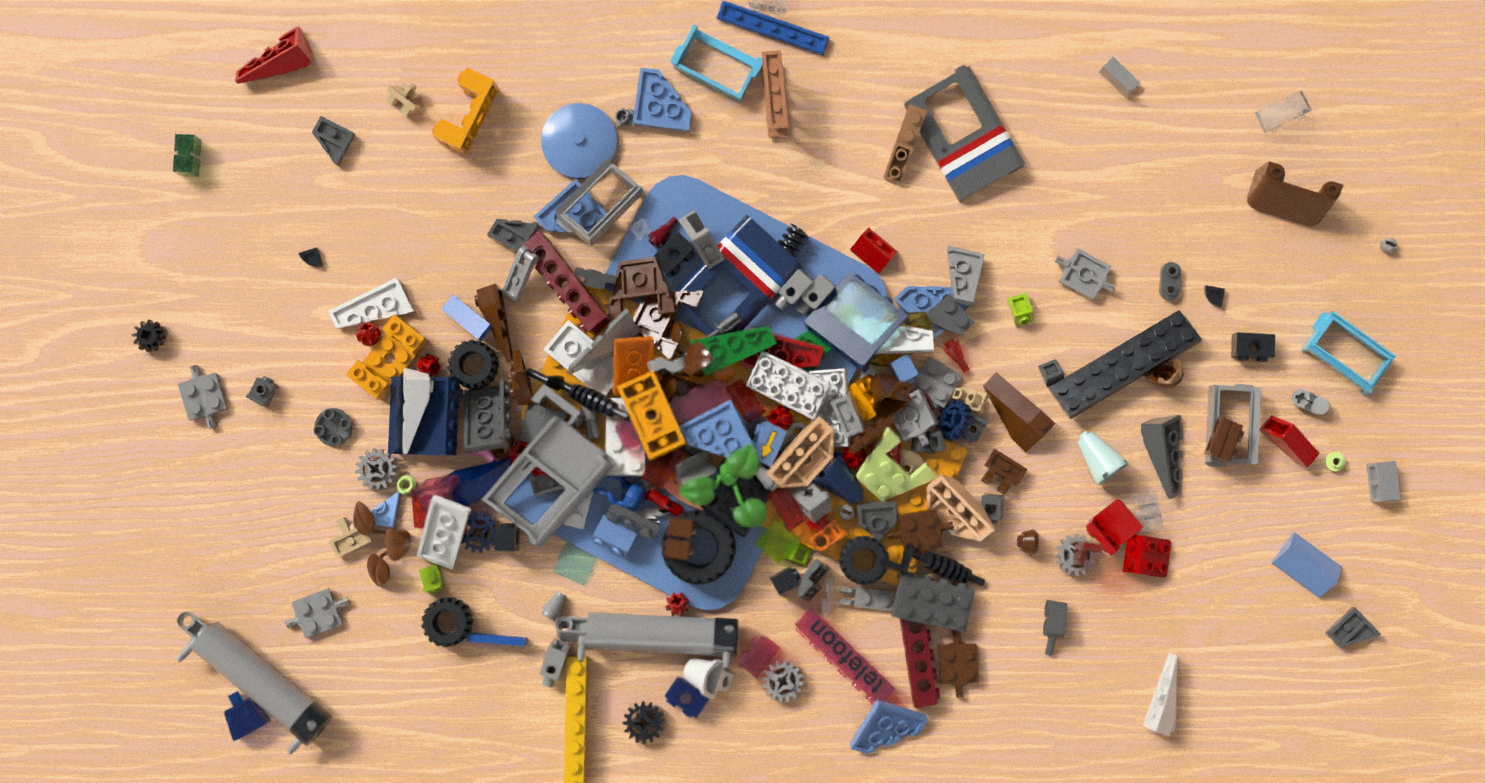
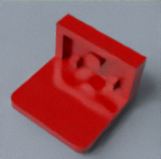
[1085,499,1143,556]
[1122,534,1171,578]

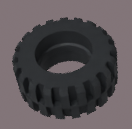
[661,510,736,585]

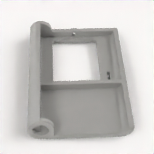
[482,416,615,547]

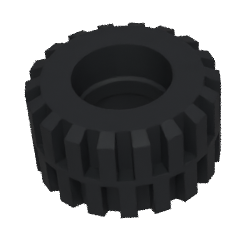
[448,340,499,389]
[839,536,889,585]
[421,597,473,647]

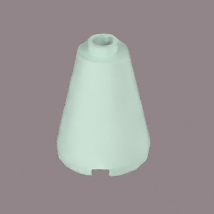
[1077,431,1129,486]

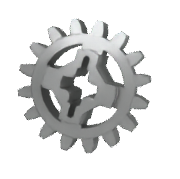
[355,448,398,490]
[1054,534,1098,576]
[762,659,804,702]

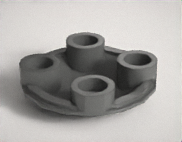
[313,408,352,446]

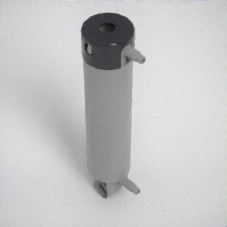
[176,611,332,755]
[555,612,738,670]

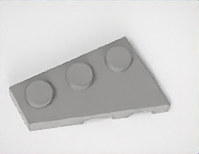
[947,245,985,306]

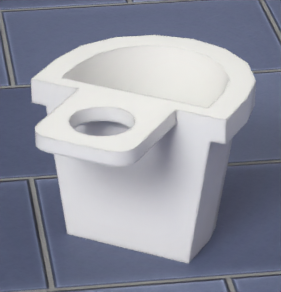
[683,658,734,699]

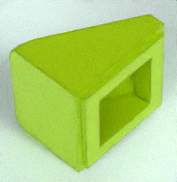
[784,540,812,567]

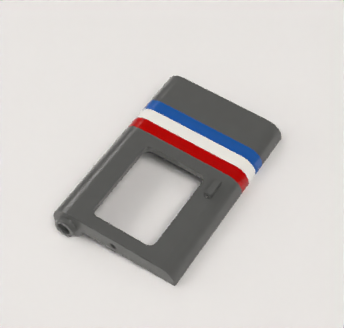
[904,65,1026,202]

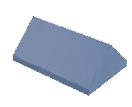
[1272,532,1342,598]

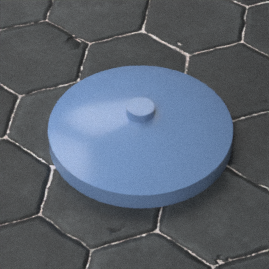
[541,103,617,179]

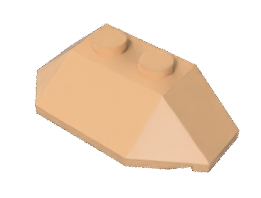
[766,416,834,488]
[927,474,995,541]

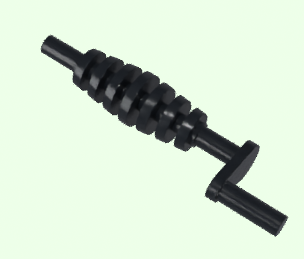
[526,368,631,421]
[880,544,985,586]

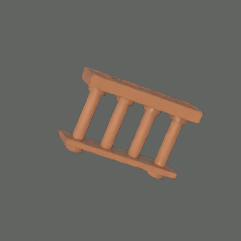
[761,50,788,138]

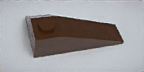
[474,284,513,364]
[983,372,1056,452]

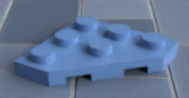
[632,67,692,132]
[533,179,607,233]
[893,286,975,340]
[678,400,757,458]
[850,699,928,754]

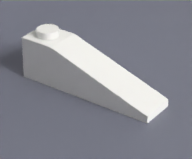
[402,368,433,454]
[1143,653,1177,736]

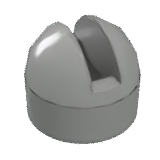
[1380,238,1398,254]
[839,505,855,520]

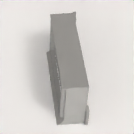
[556,158,644,247]
[1205,384,1261,467]

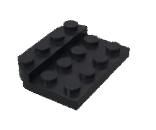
[700,457,773,538]

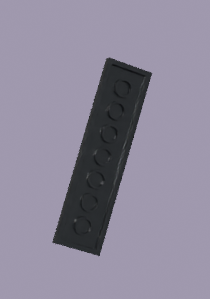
[1049,310,1202,419]

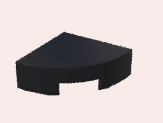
[298,247,323,267]
[1204,285,1225,308]

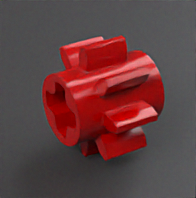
[356,323,381,346]
[416,353,441,378]
[769,406,793,430]
[842,447,868,468]
[806,513,829,531]
[665,592,689,617]

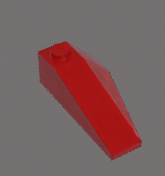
[235,26,312,84]
[739,326,824,369]

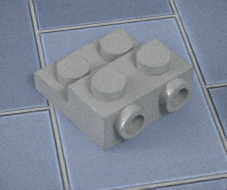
[913,356,962,409]

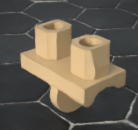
[386,83,423,117]
[952,387,990,413]

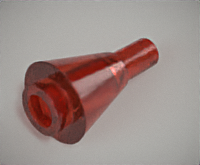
[942,338,970,373]

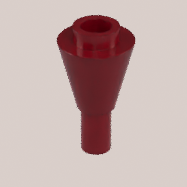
[648,216,678,248]

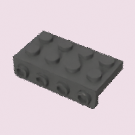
[464,378,511,453]
[891,571,975,632]

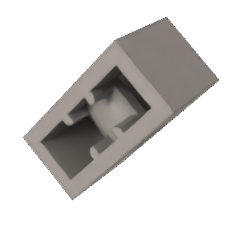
[786,481,832,523]

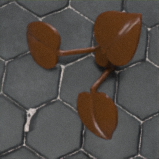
[657,320,714,402]
[353,501,412,587]

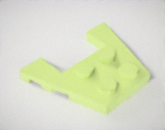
[856,427,938,502]

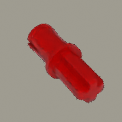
[646,488,683,516]

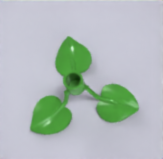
[679,443,767,527]

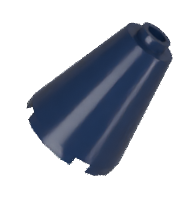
[812,451,864,504]

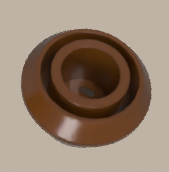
[1017,529,1039,556]

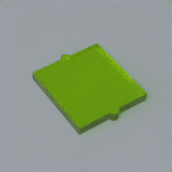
[755,519,801,564]

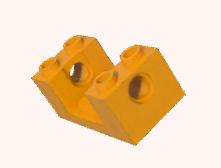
[432,67,499,156]
[345,314,429,401]
[617,371,686,461]

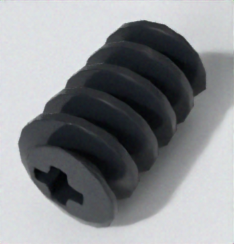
[778,223,809,258]

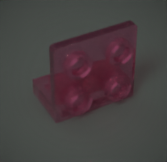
[415,474,460,517]
[738,633,780,679]

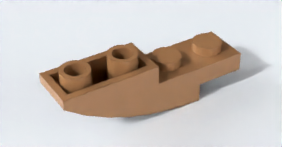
[883,104,927,184]

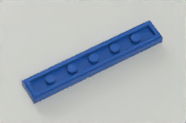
[717,0,829,56]

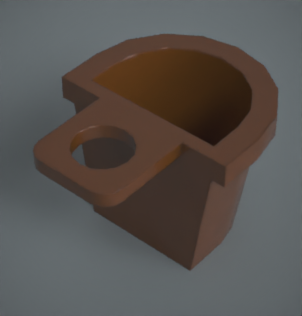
[870,373,914,417]

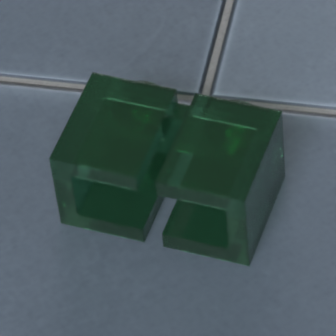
[173,134,201,177]

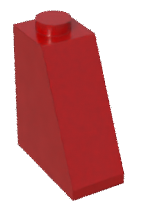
[1259,415,1320,468]

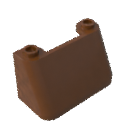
[1247,161,1343,226]

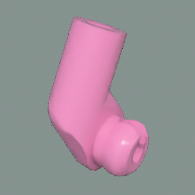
[468,450,496,464]

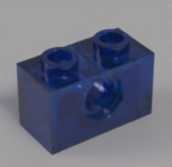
[664,675,710,718]

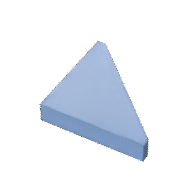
[371,492,401,528]

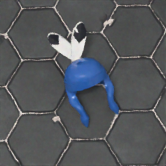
[592,476,669,525]

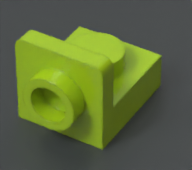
[1008,293,1033,326]
[419,564,445,595]

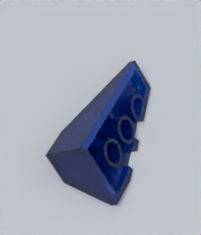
[440,458,512,507]

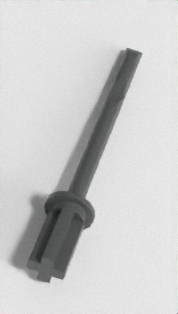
[659,312,742,375]

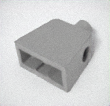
[775,269,814,311]
[797,274,836,316]
[540,638,572,688]

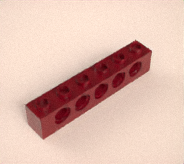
[522,231,612,335]
[895,590,940,708]

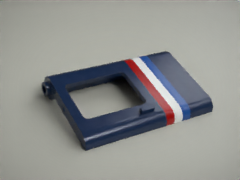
[675,214,802,336]

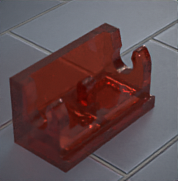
[725,379,767,423]
[767,486,806,532]

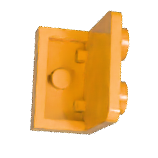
[848,374,876,423]

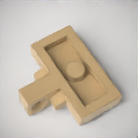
[329,517,373,558]

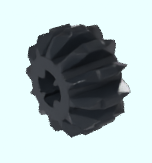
[131,319,167,352]

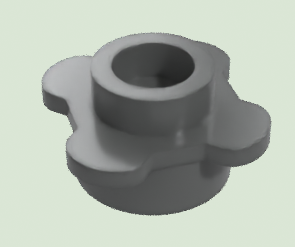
[615,108,634,127]

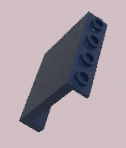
[388,376,460,456]

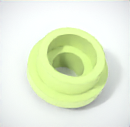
[1325,452,1345,471]
[396,475,416,495]

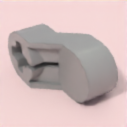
[647,357,685,374]
[1292,390,1330,416]

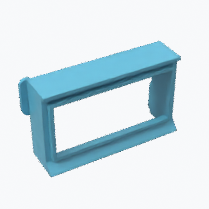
[671,24,763,102]
[1301,311,1397,396]

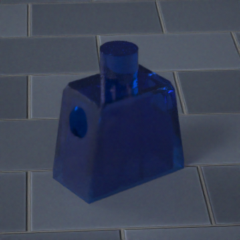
[224,691,271,742]

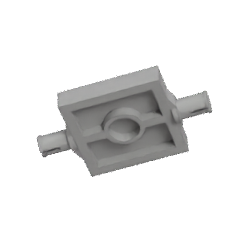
[1055,248,1116,300]
[178,365,228,429]
[893,389,938,447]
[285,588,350,639]

